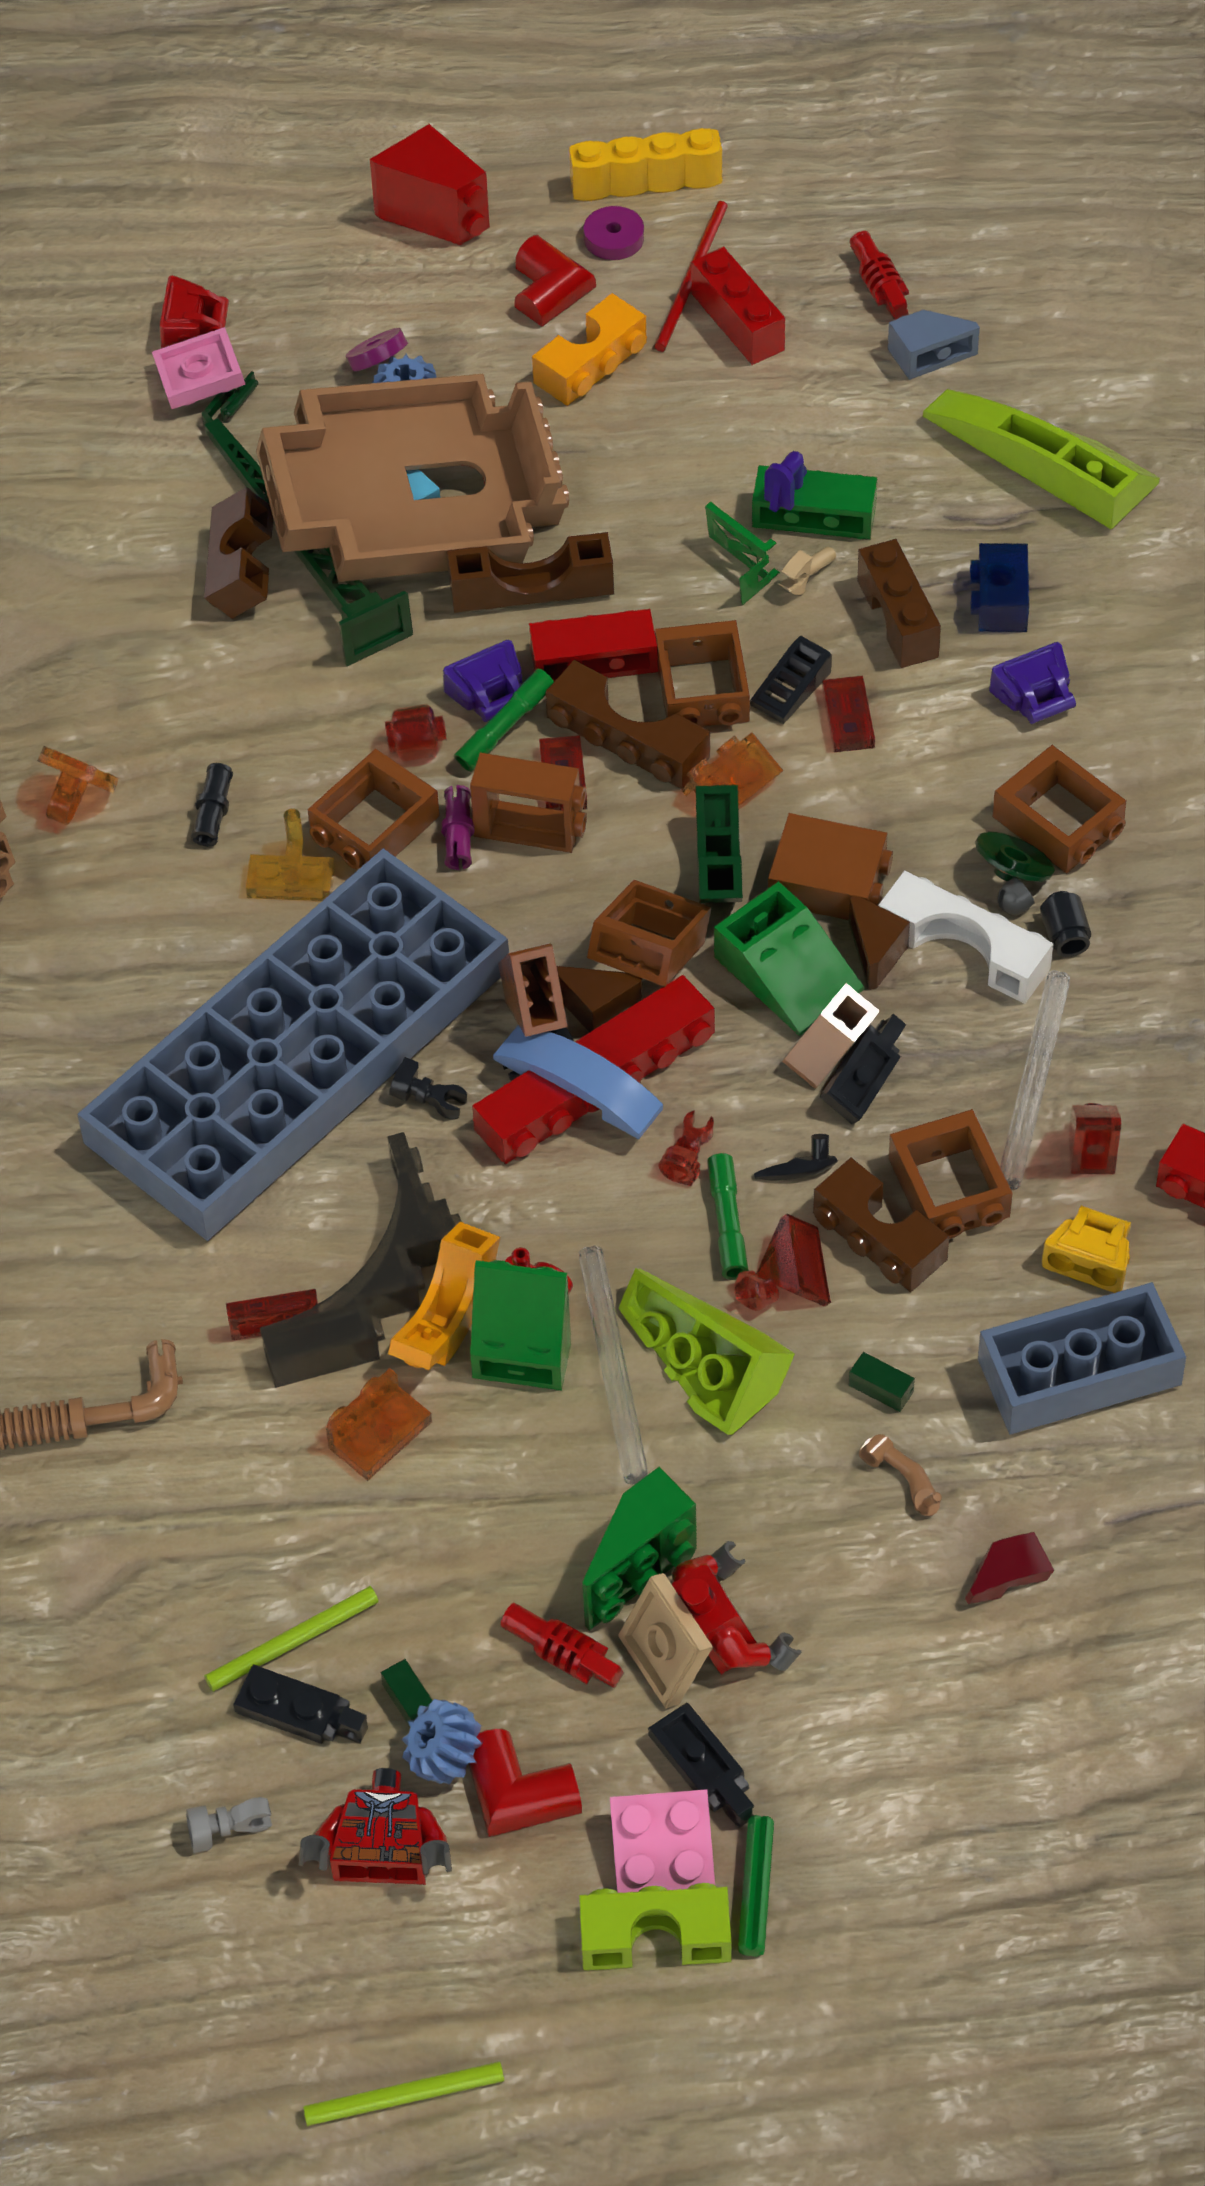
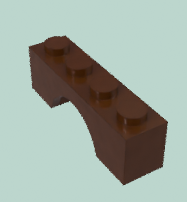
[447,532,614,613]
[546,660,710,790]

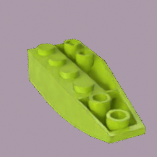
[923,389,1160,529]

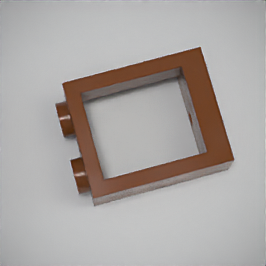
[655,620,750,727]
[993,745,1127,874]
[307,748,440,869]
[470,752,587,853]
[587,880,712,987]
[888,1109,1013,1239]

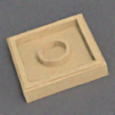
[618,1573,713,1709]

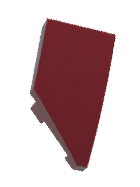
[965,1532,1054,1604]

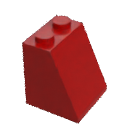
[370,124,490,245]

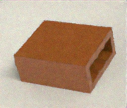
[768,813,893,920]

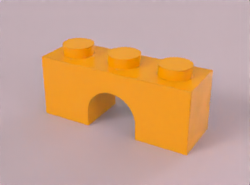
[532,293,647,406]

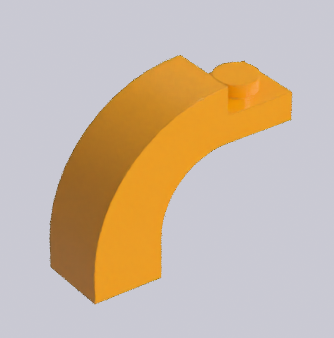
[388,1222,500,1370]

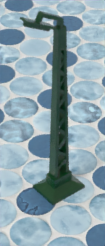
[202,371,413,667]

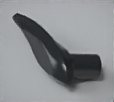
[754,1134,838,1180]

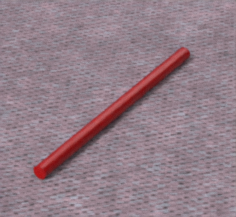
[655,201,728,352]

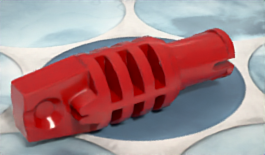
[850,231,909,320]
[500,1602,624,1688]

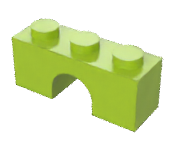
[579,1883,732,1971]

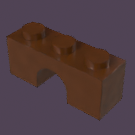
[204,487,273,619]
[857,539,941,668]
[813,1157,949,1293]

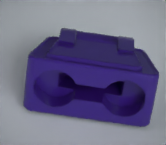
[443,640,522,722]
[989,642,1076,724]

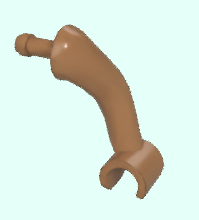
[859,1434,942,1516]

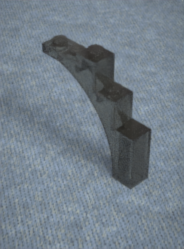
[260,1132,461,1388]

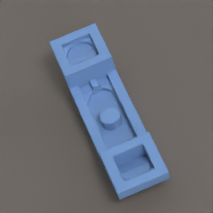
[493,1025,663,1140]

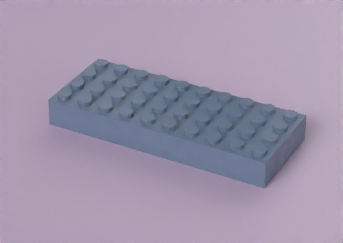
[77,848,509,1241]

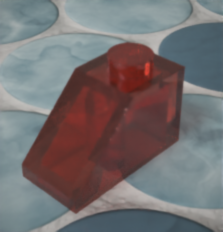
[1069,1103,1121,1174]

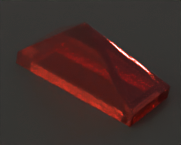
[755,1214,831,1307]

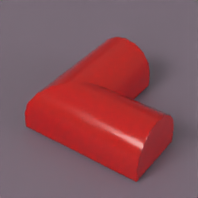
[515,235,596,327]
[468,1729,582,1837]

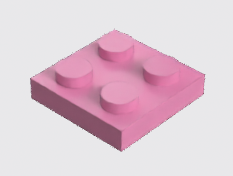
[152,327,246,409]
[610,1789,715,1893]

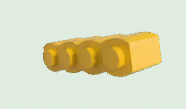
[569,128,722,201]

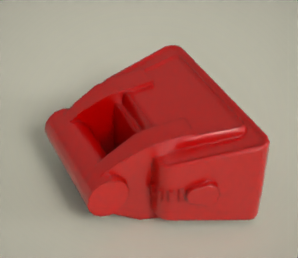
[160,275,229,349]

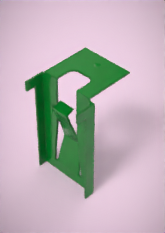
[705,502,780,605]

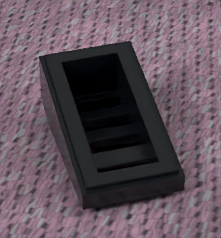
[750,636,832,724]

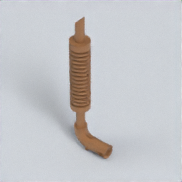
[0,1339,183,1450]

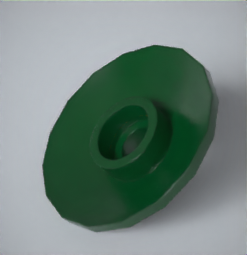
[975,831,1055,882]

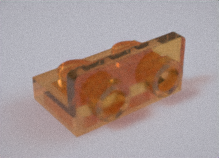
[681,732,783,807]
[326,1368,432,1481]

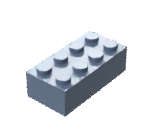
[978,1282,1186,1435]

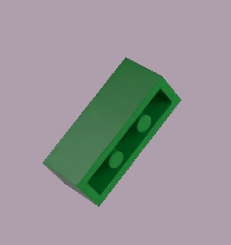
[752,465,878,540]

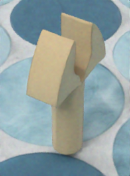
[779,546,836,595]

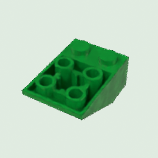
[714,881,864,1036]
[470,1260,571,1391]
[582,1466,697,1631]

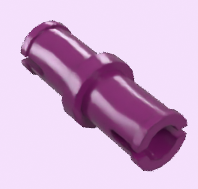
[441,785,474,870]

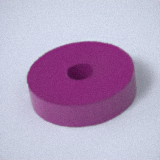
[583,206,644,260]
[346,328,408,371]

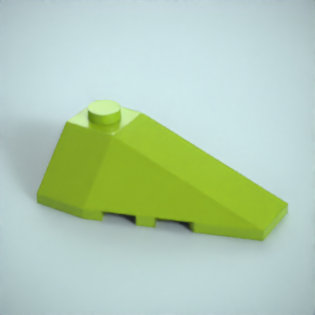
[618,1268,795,1435]

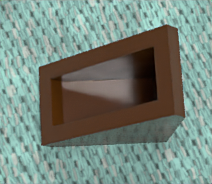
[849,896,910,990]
[557,966,643,1032]

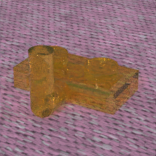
[246,809,335,901]

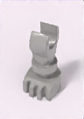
[186,1797,272,1853]

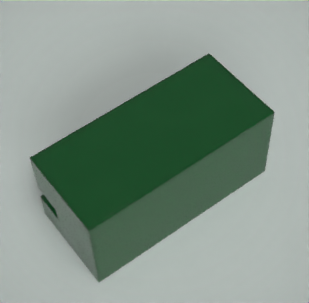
[849,1352,915,1412]
[381,1659,433,1728]

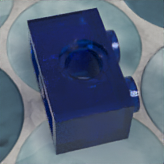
[970,543,1029,632]

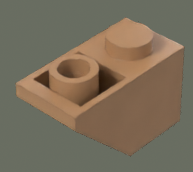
[782,984,880,1089]

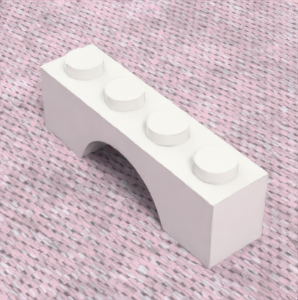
[878,870,1053,1004]

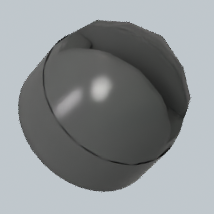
[997,877,1035,915]

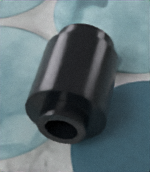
[1040,891,1091,957]

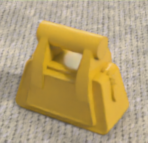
[1042,1205,1131,1293]

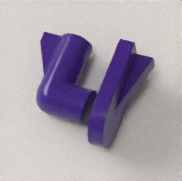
[764,451,807,512]

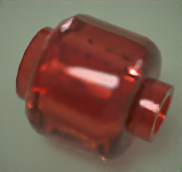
[385,704,447,761]

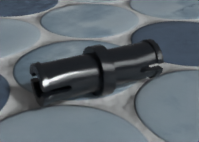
[191,763,234,847]

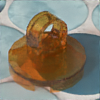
[37,746,120,825]

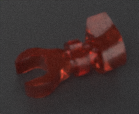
[658,1110,714,1186]

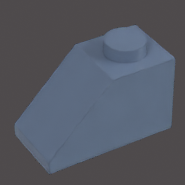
[888,309,980,380]

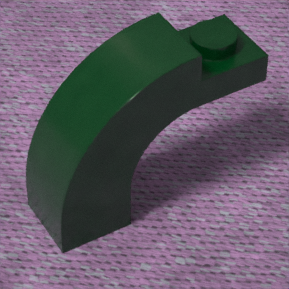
[696,785,743,903]

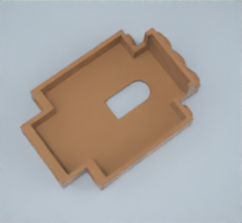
[256,374,569,582]

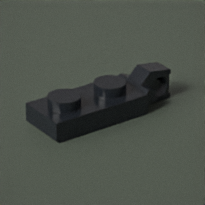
[820,1014,906,1124]
[233,1664,368,1744]
[648,1702,754,1828]

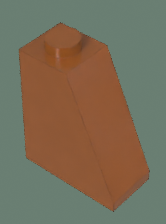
[498,943,568,1037]

